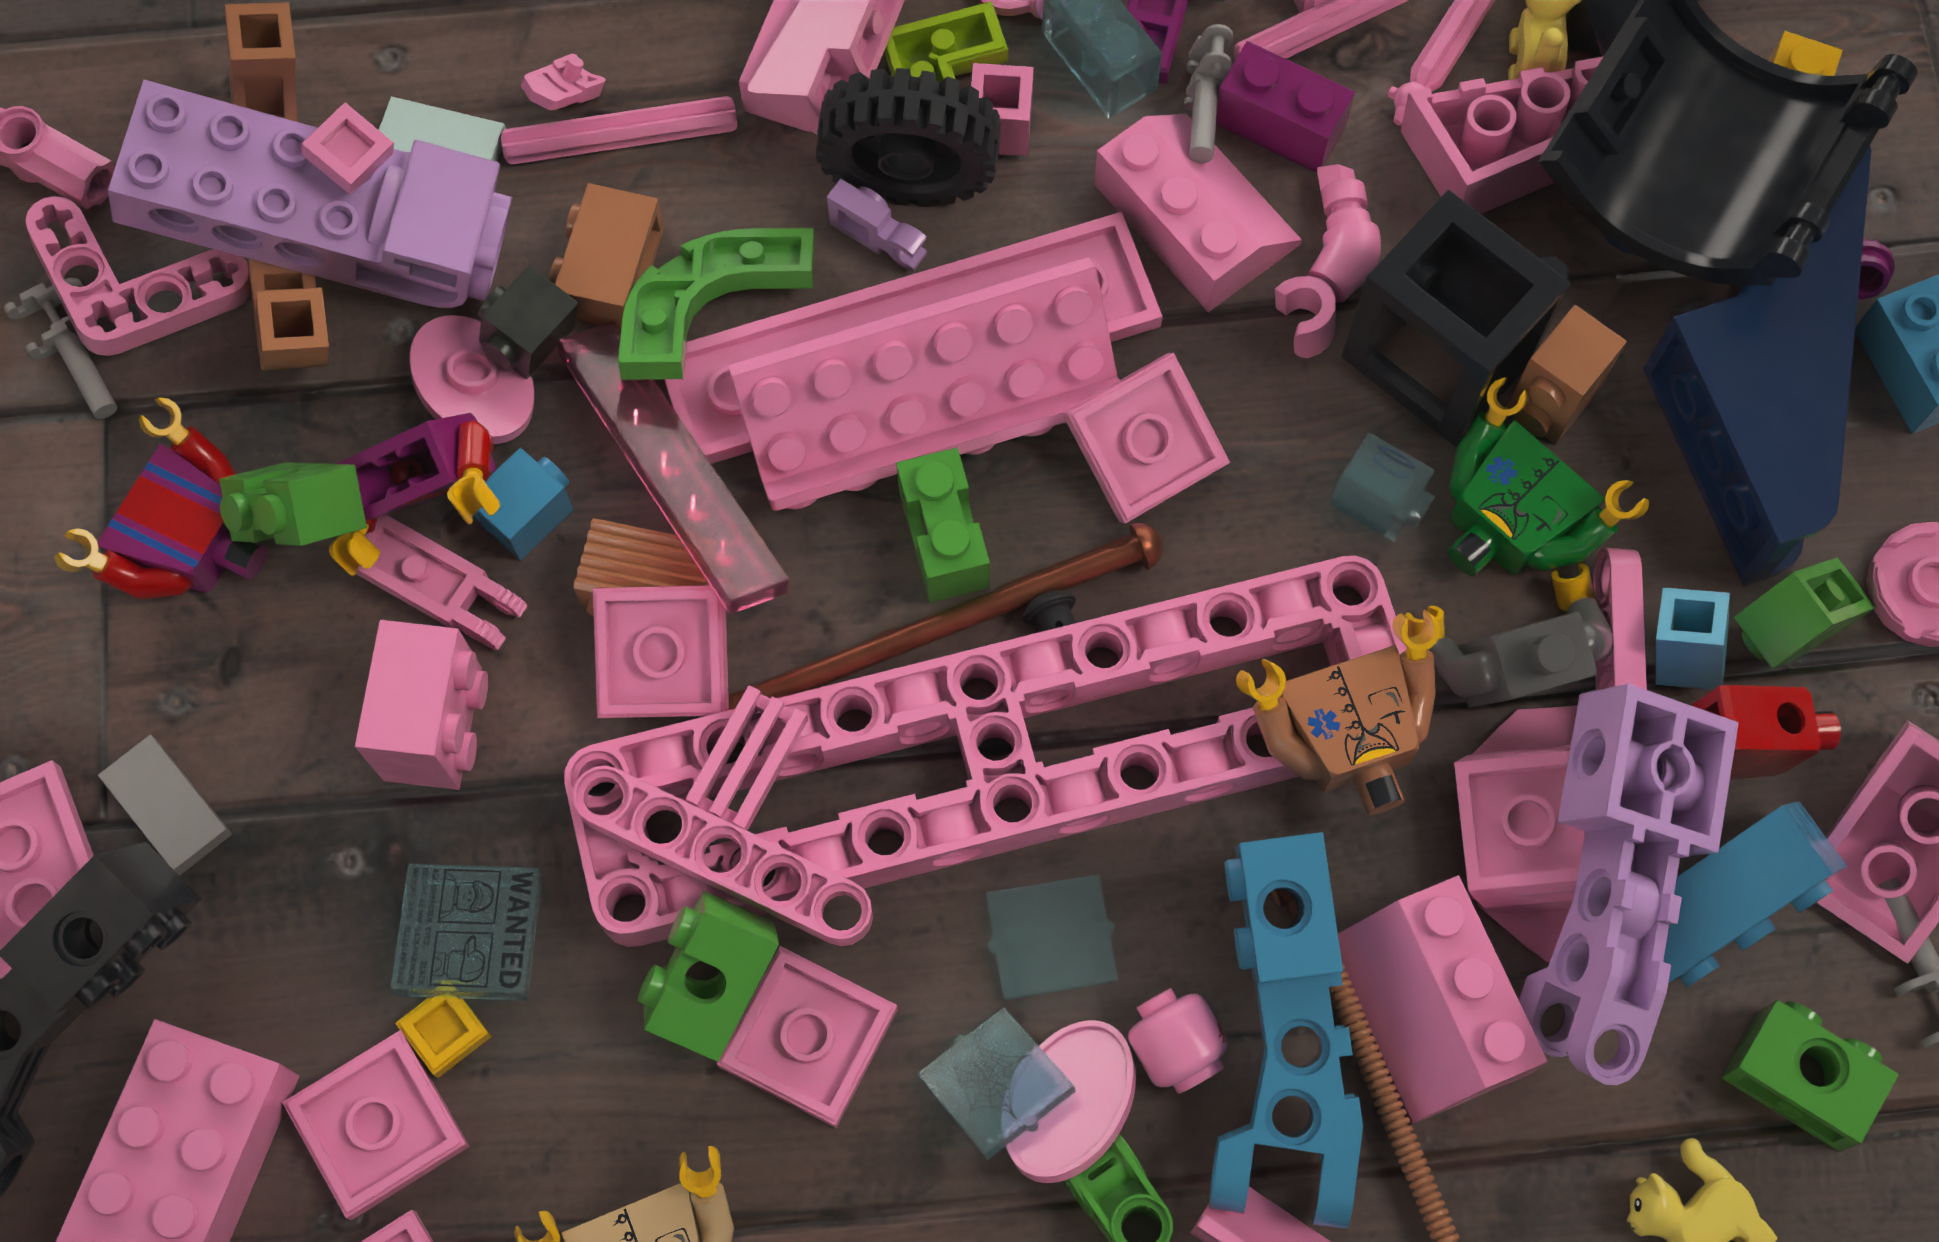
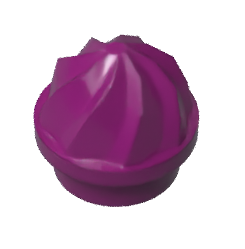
[1858,238,1895,299]

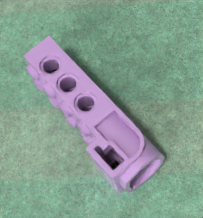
[108,79,513,308]

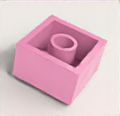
[355,620,488,790]

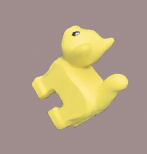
[1508,0,1581,80]
[1627,1138,1778,1242]

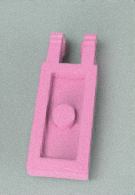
[355,515,528,651]

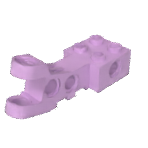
[1519,684,1739,1085]

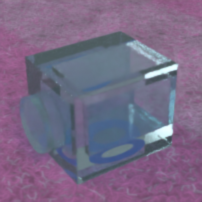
[1329,433,1435,542]

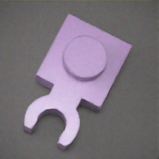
[827,179,927,272]

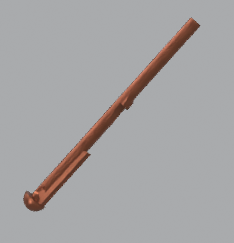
[691,523,1163,719]

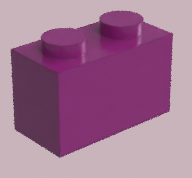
[1216,41,1355,172]

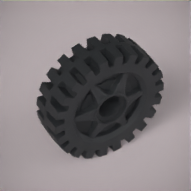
[816,68,1001,207]

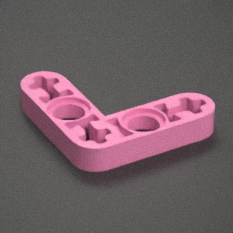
[25,196,251,356]

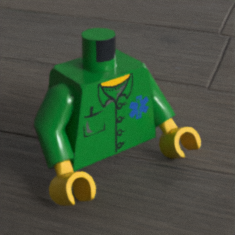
[1447,377,1649,577]

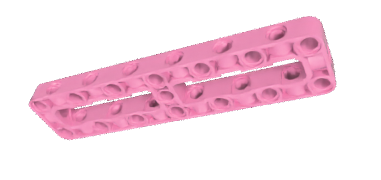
[564,555,1406,947]

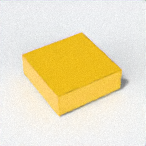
[395,982,492,1078]

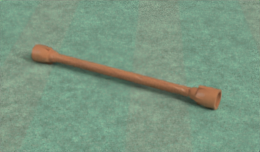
[1271,890,1459,1242]

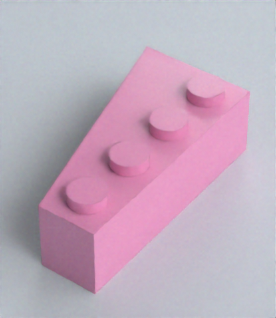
[1400,56,1604,214]

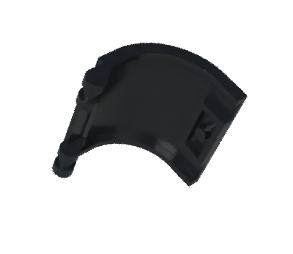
[1538,0,1918,286]

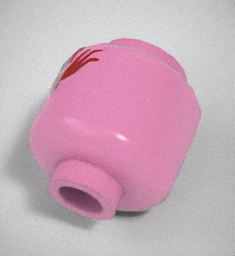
[1128,988,1229,1094]

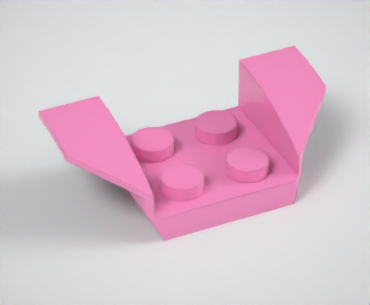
[1454,705,1585,963]

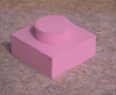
[302,102,394,195]

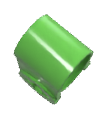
[1064,1134,1173,1242]

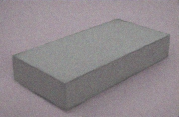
[98,734,232,876]

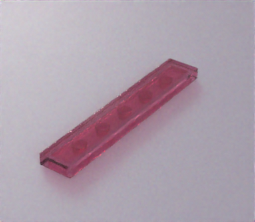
[558,322,789,615]

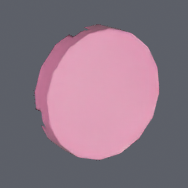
[1866,522,1939,647]

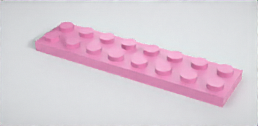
[664,212,1163,469]

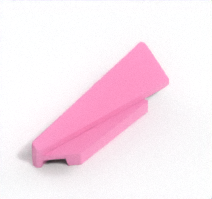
[747,0,905,135]

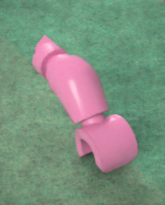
[1275,164,1381,358]

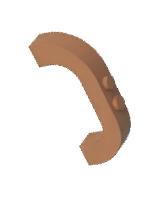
[225,2,329,371]

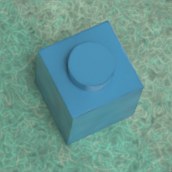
[474,447,574,561]

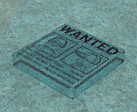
[391,864,542,1001]

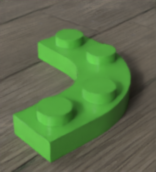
[618,228,815,380]

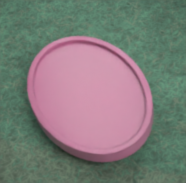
[410,315,534,444]
[1003,1020,1136,1183]

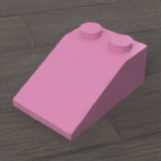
[1817,720,1939,964]

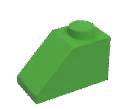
[1734,557,1876,669]

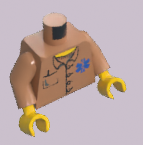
[1236,609,1440,816]

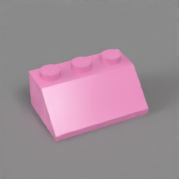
[1094,114,1302,313]
[1338,875,1548,1125]

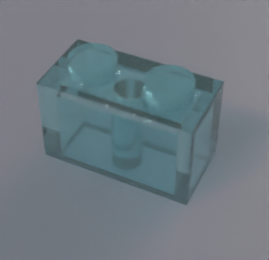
[1042,0,1162,119]

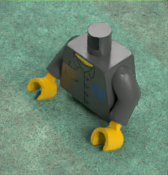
[1405,563,1613,708]

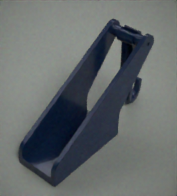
[1601,146,1872,586]

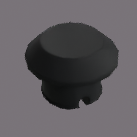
[1022,590,1076,632]

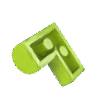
[883,1,1009,82]

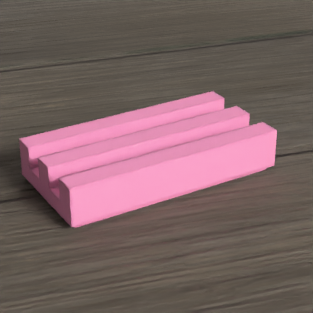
[685,685,808,831]

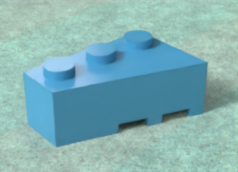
[1663,801,1847,988]

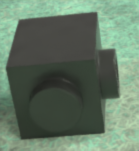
[478,265,578,379]

